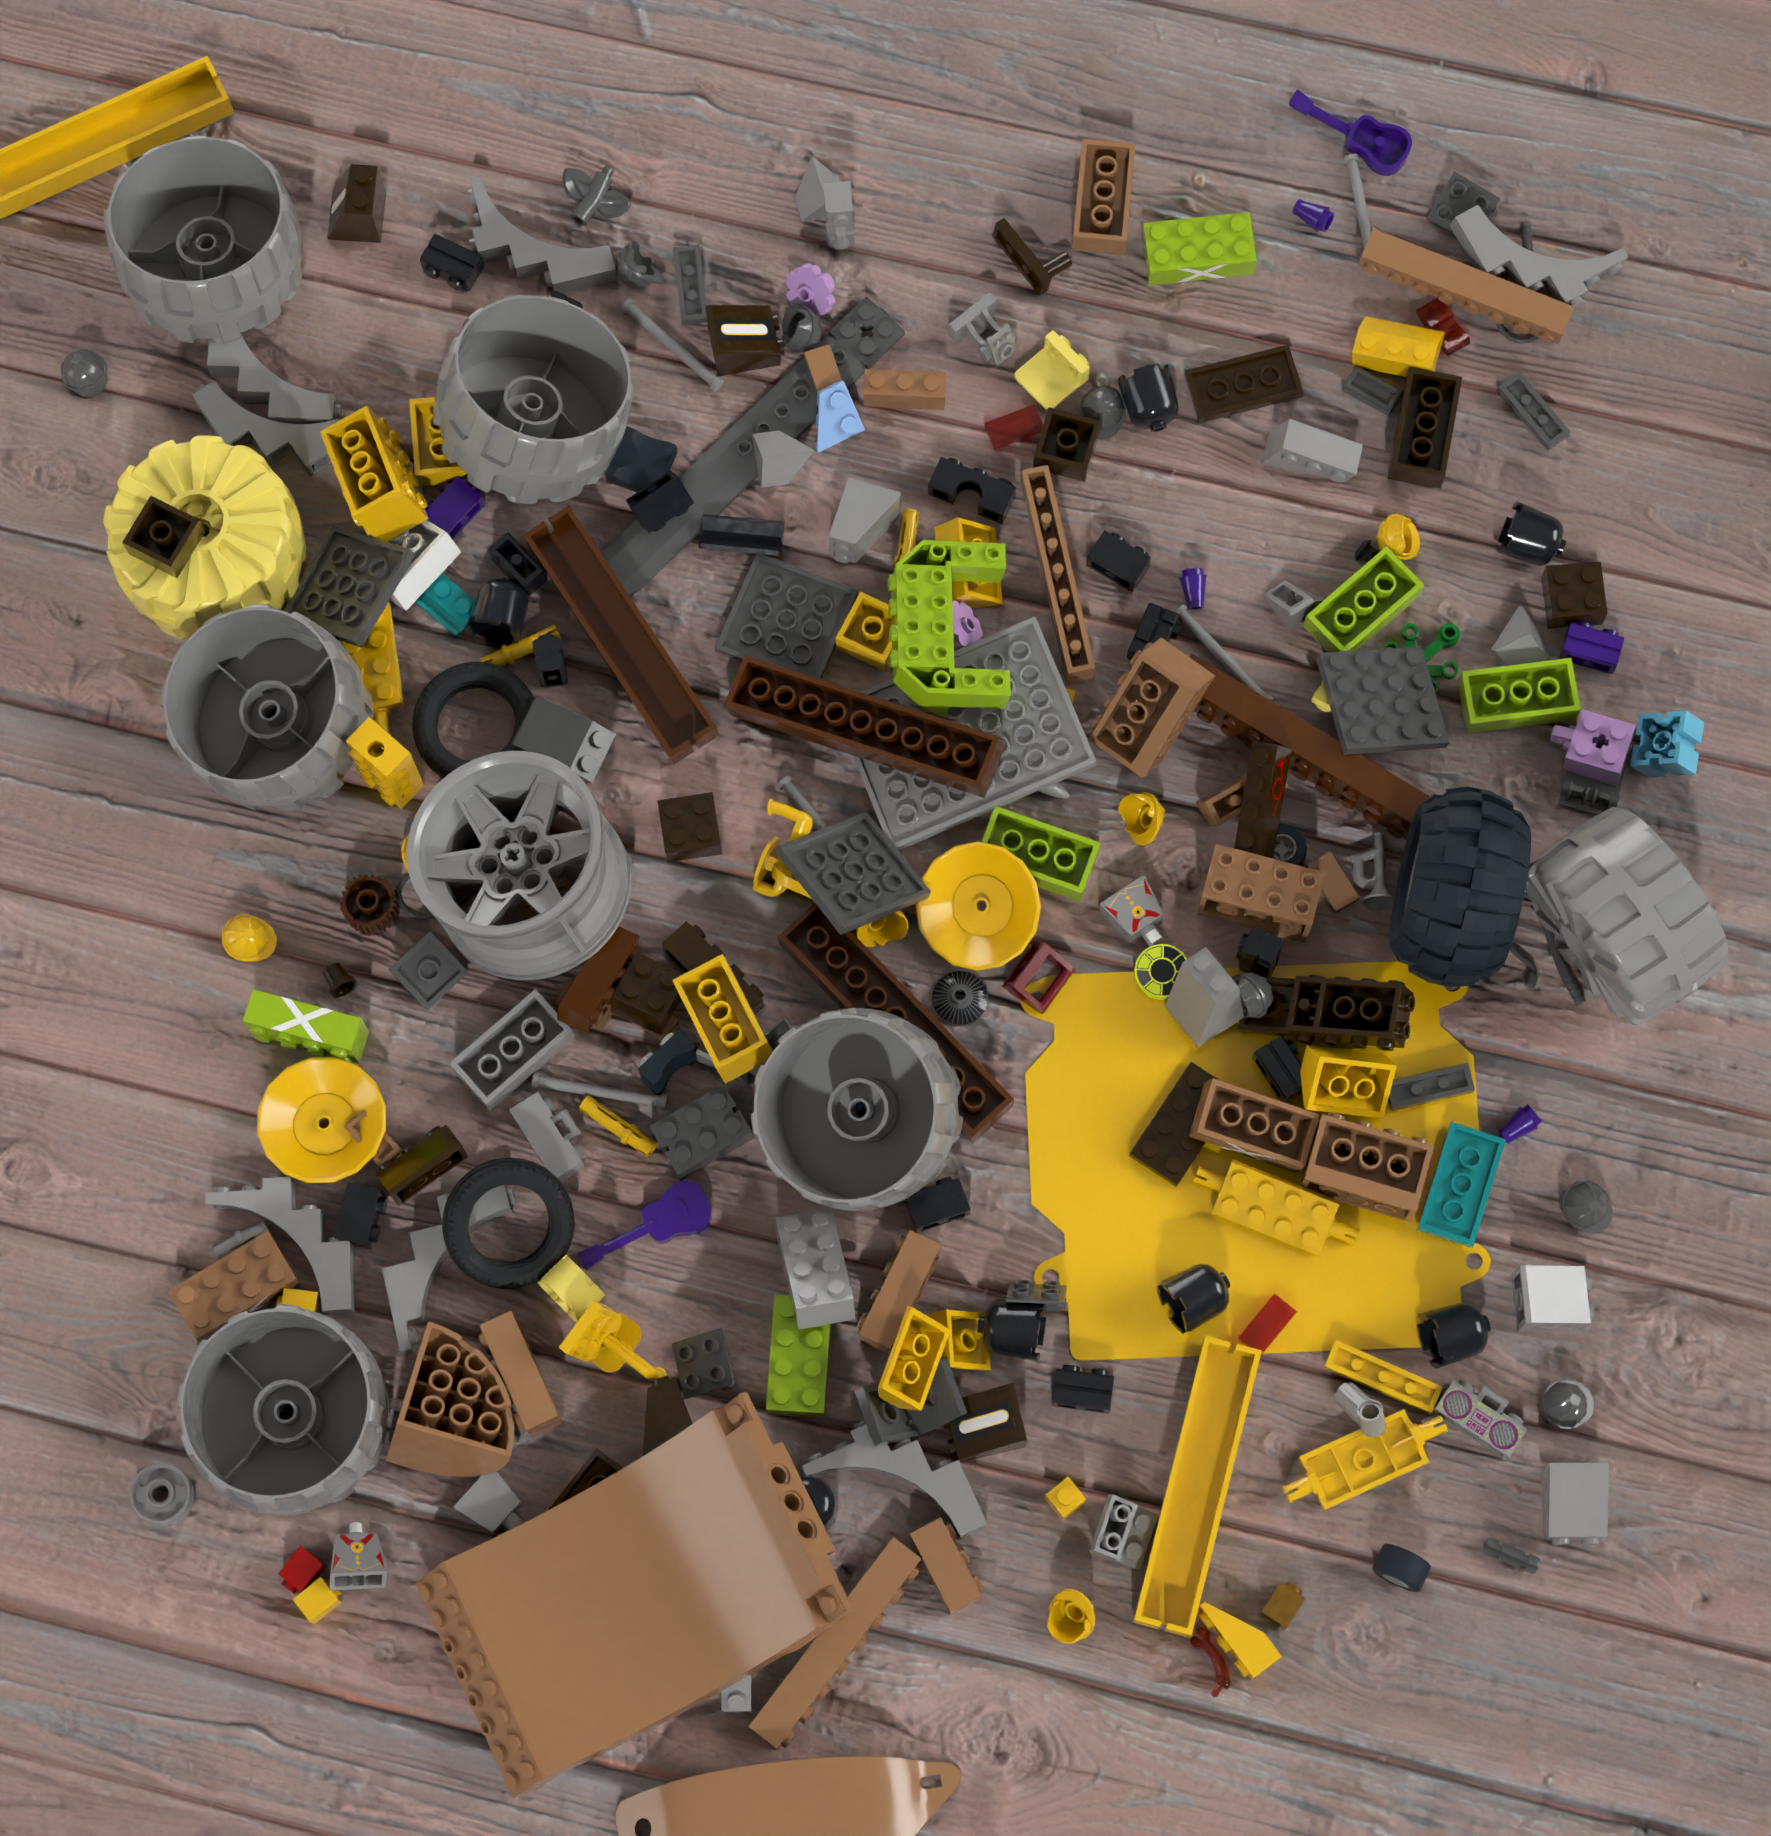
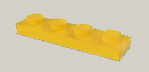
[1324,1340,1443,1415]

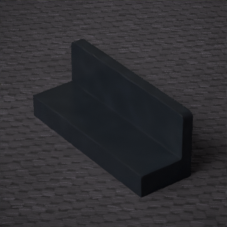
[699,514,785,556]

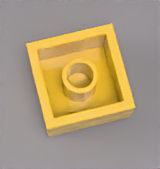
[836,592,892,672]

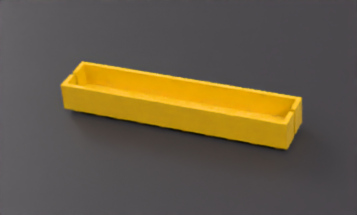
[0,56,234,219]
[1132,1335,1262,1638]

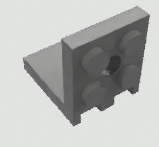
[855,1359,967,1446]

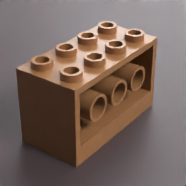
[1089,638,1215,778]
[1197,844,1326,943]
[1300,1113,1434,1222]

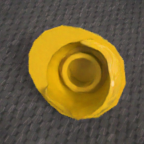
[1376,513,1420,561]
[1118,792,1165,846]
[855,910,908,947]
[221,914,277,962]
[1047,1589,1095,1644]

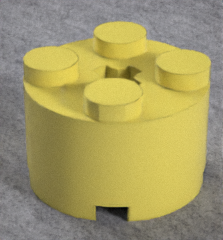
[538,1255,606,1323]

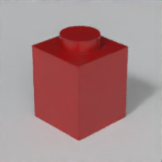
[278,1546,327,1594]

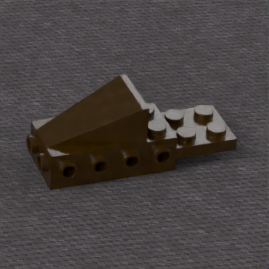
[1238,975,1415,1051]

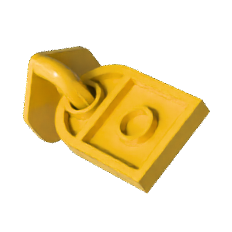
[753,799,813,899]
[559,1300,667,1382]

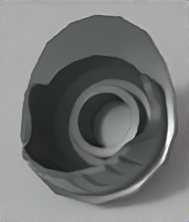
[616,241,665,288]
[782,303,823,353]
[61,349,108,397]
[1080,385,1126,440]
[1232,972,1273,1018]
[1559,1180,1613,1234]
[1538,1380,1594,1430]

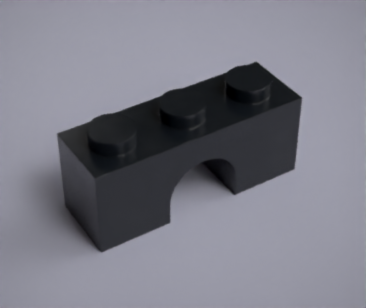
[928,457,1016,525]

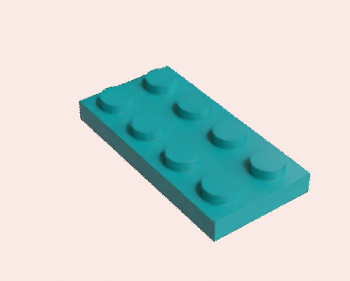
[1417,1122,1506,1248]

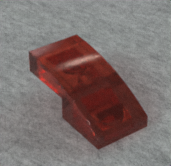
[1416,297,1470,356]

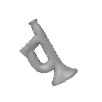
[1349,832,1395,910]

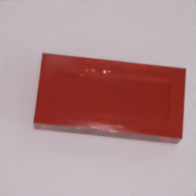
[984,404,1043,450]
[1238,1293,1297,1355]

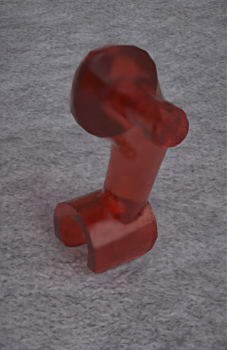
[1190,1627,1231,1697]

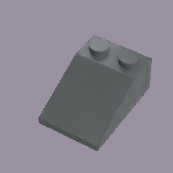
[511,696,616,784]

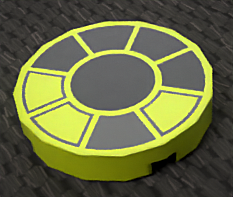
[1134,944,1187,1000]

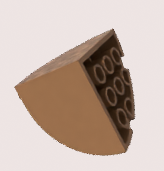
[386,1321,514,1477]

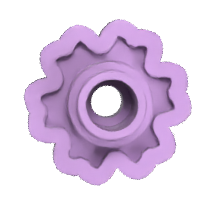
[786,263,835,317]
[952,600,983,650]

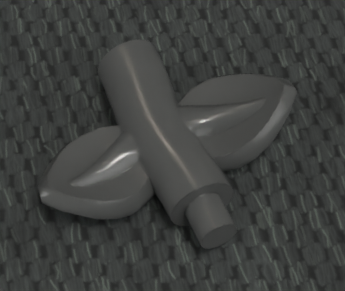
[562,165,631,226]

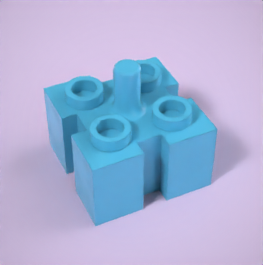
[1630,710,1704,778]

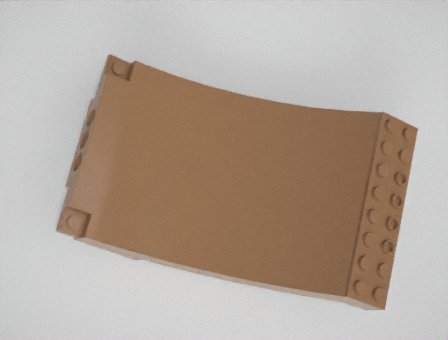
[416,1391,853,1799]

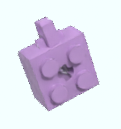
[1550,709,1636,787]

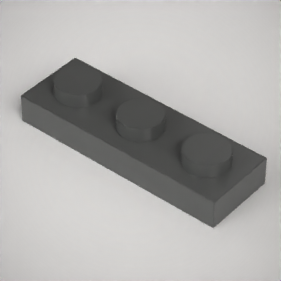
[673,244,707,325]
[1497,372,1571,451]
[1388,1063,1475,1111]

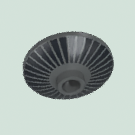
[932,971,988,1026]

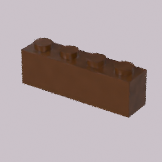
[557,926,641,1033]

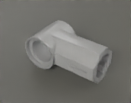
[1333,1382,1386,1437]

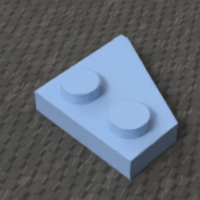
[815,380,865,452]

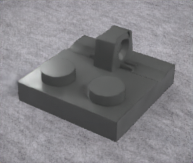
[388,931,468,1011]

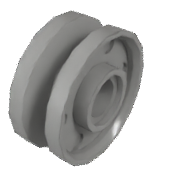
[130,1463,196,1527]

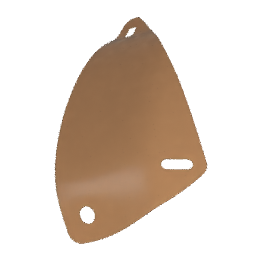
[615,1756,961,1836]

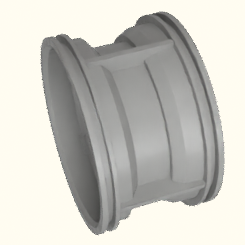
[407,751,631,980]

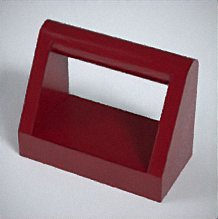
[1002,942,1075,1014]

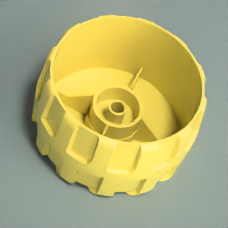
[103,435,306,639]

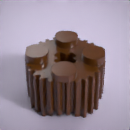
[340,874,400,936]

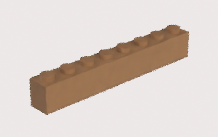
[1358,228,1574,344]
[1021,465,1095,684]
[749,1537,922,1750]

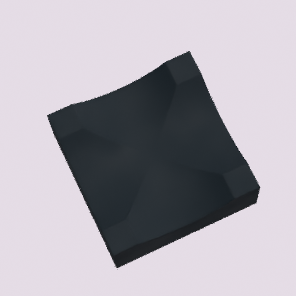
[605,426,678,492]
[638,1029,697,1095]

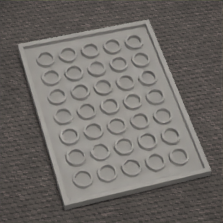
[853,616,1098,851]

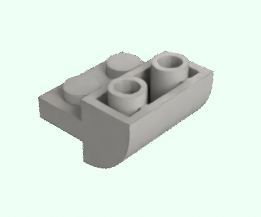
[1089,1494,1158,1570]

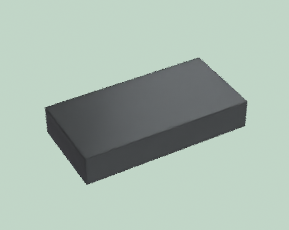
[1342,366,1403,416]

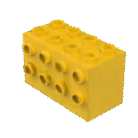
[320,405,429,542]

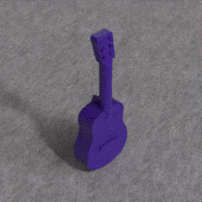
[1289,90,1412,176]
[578,1181,712,1270]

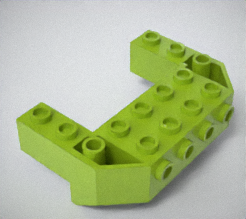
[888,540,1011,716]

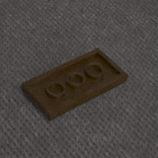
[1184,345,1304,423]
[1129,1062,1219,1187]

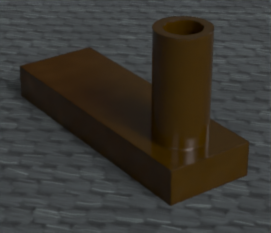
[992,218,1072,296]

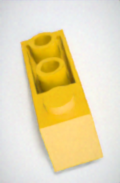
[1198,1602,1282,1680]

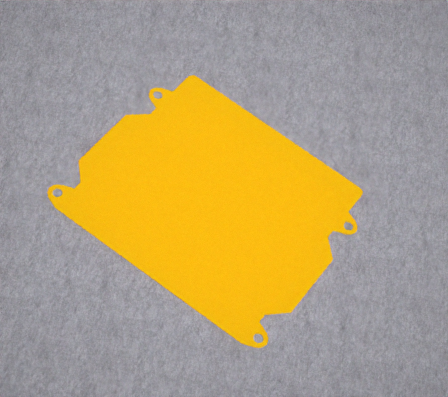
[1020,961,1491,1361]

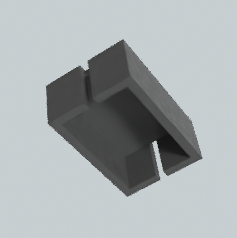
[649,1084,753,1181]

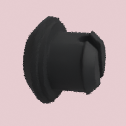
[1355,540,1379,562]

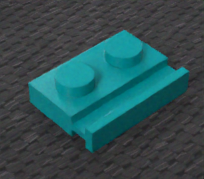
[415,573,475,638]

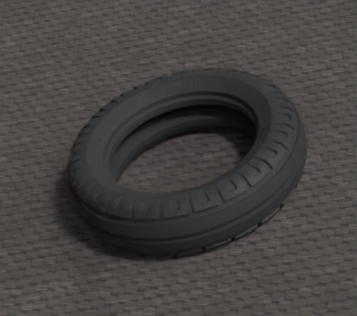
[412,662,534,778]
[442,1158,575,1289]

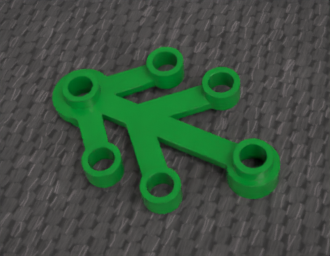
[1383,623,1460,695]

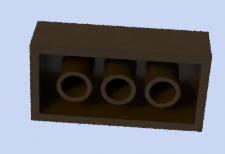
[1387,367,1462,489]

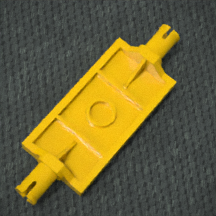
[339,602,404,735]
[1193,1159,1360,1256]
[1282,1409,1448,1511]

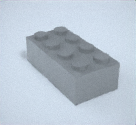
[449,989,575,1112]
[775,1208,855,1330]

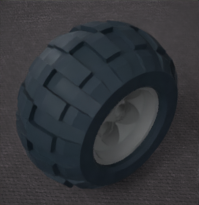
[1390,787,1531,987]

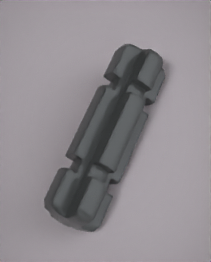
[1483,1537,1540,1574]

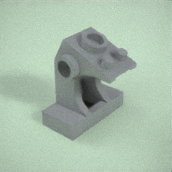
[948,292,1017,365]

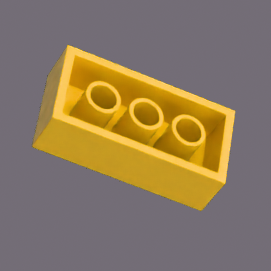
[672,954,773,1084]

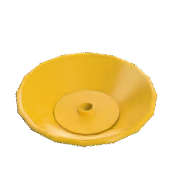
[915,841,1041,971]
[257,1057,386,1183]

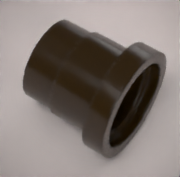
[323,963,357,998]

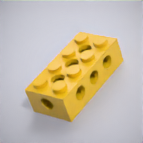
[346,717,424,810]

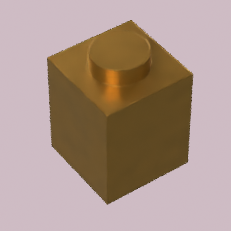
[1259,1582,1306,1630]

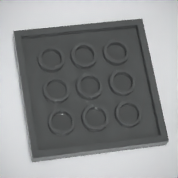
[283,526,416,648]
[715,554,858,679]
[1316,647,1450,755]
[776,812,931,935]

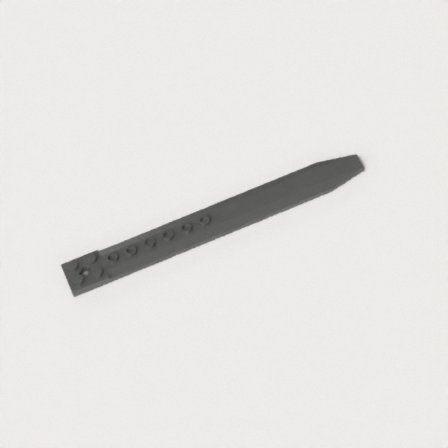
[601,296,905,596]

